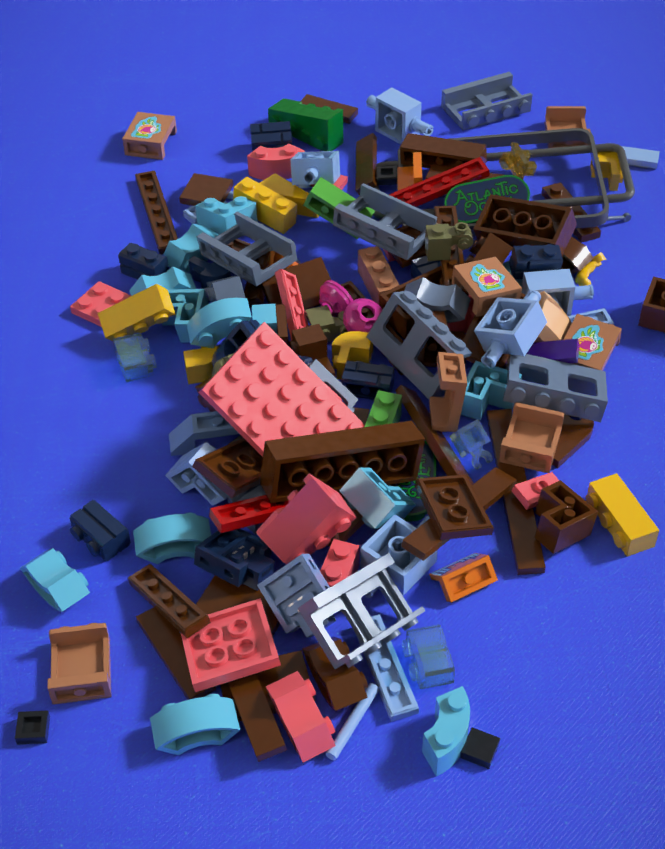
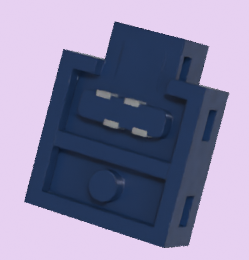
[194,528,275,591]

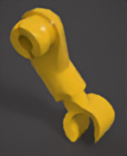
[575,252,607,286]

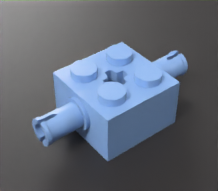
[366,87,434,144]
[290,151,340,188]
[521,269,594,316]
[474,289,547,368]
[360,515,437,598]

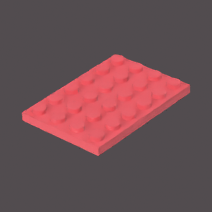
[198,322,365,457]

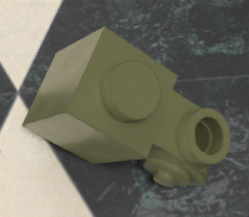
[425,222,473,261]
[305,305,348,342]

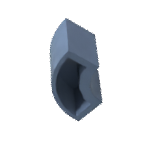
[404,277,471,323]

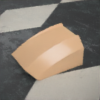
[534,291,572,343]

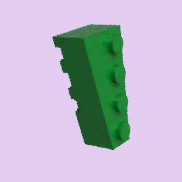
[268,98,343,151]

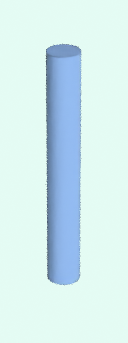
[326,683,379,761]

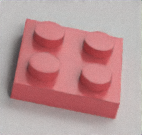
[70,281,131,327]

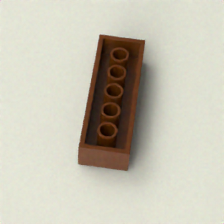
[260,421,425,503]

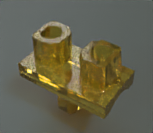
[499,142,537,180]

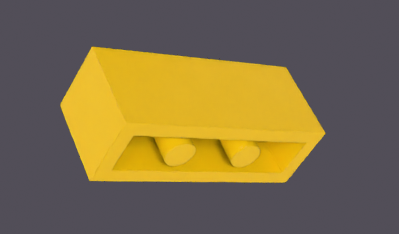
[233,176,297,234]
[98,284,175,343]
[586,473,659,557]

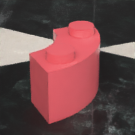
[247,144,305,180]
[266,671,335,763]

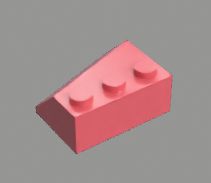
[256,473,357,564]

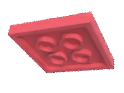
[181,598,281,692]

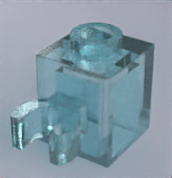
[449,419,493,470]

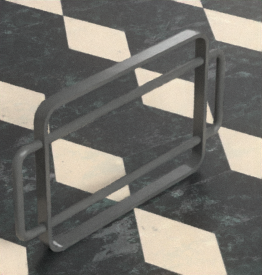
[373,128,635,236]

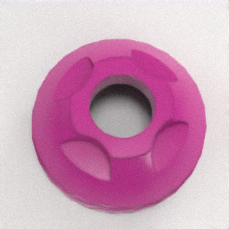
[319,280,353,317]
[343,298,382,332]

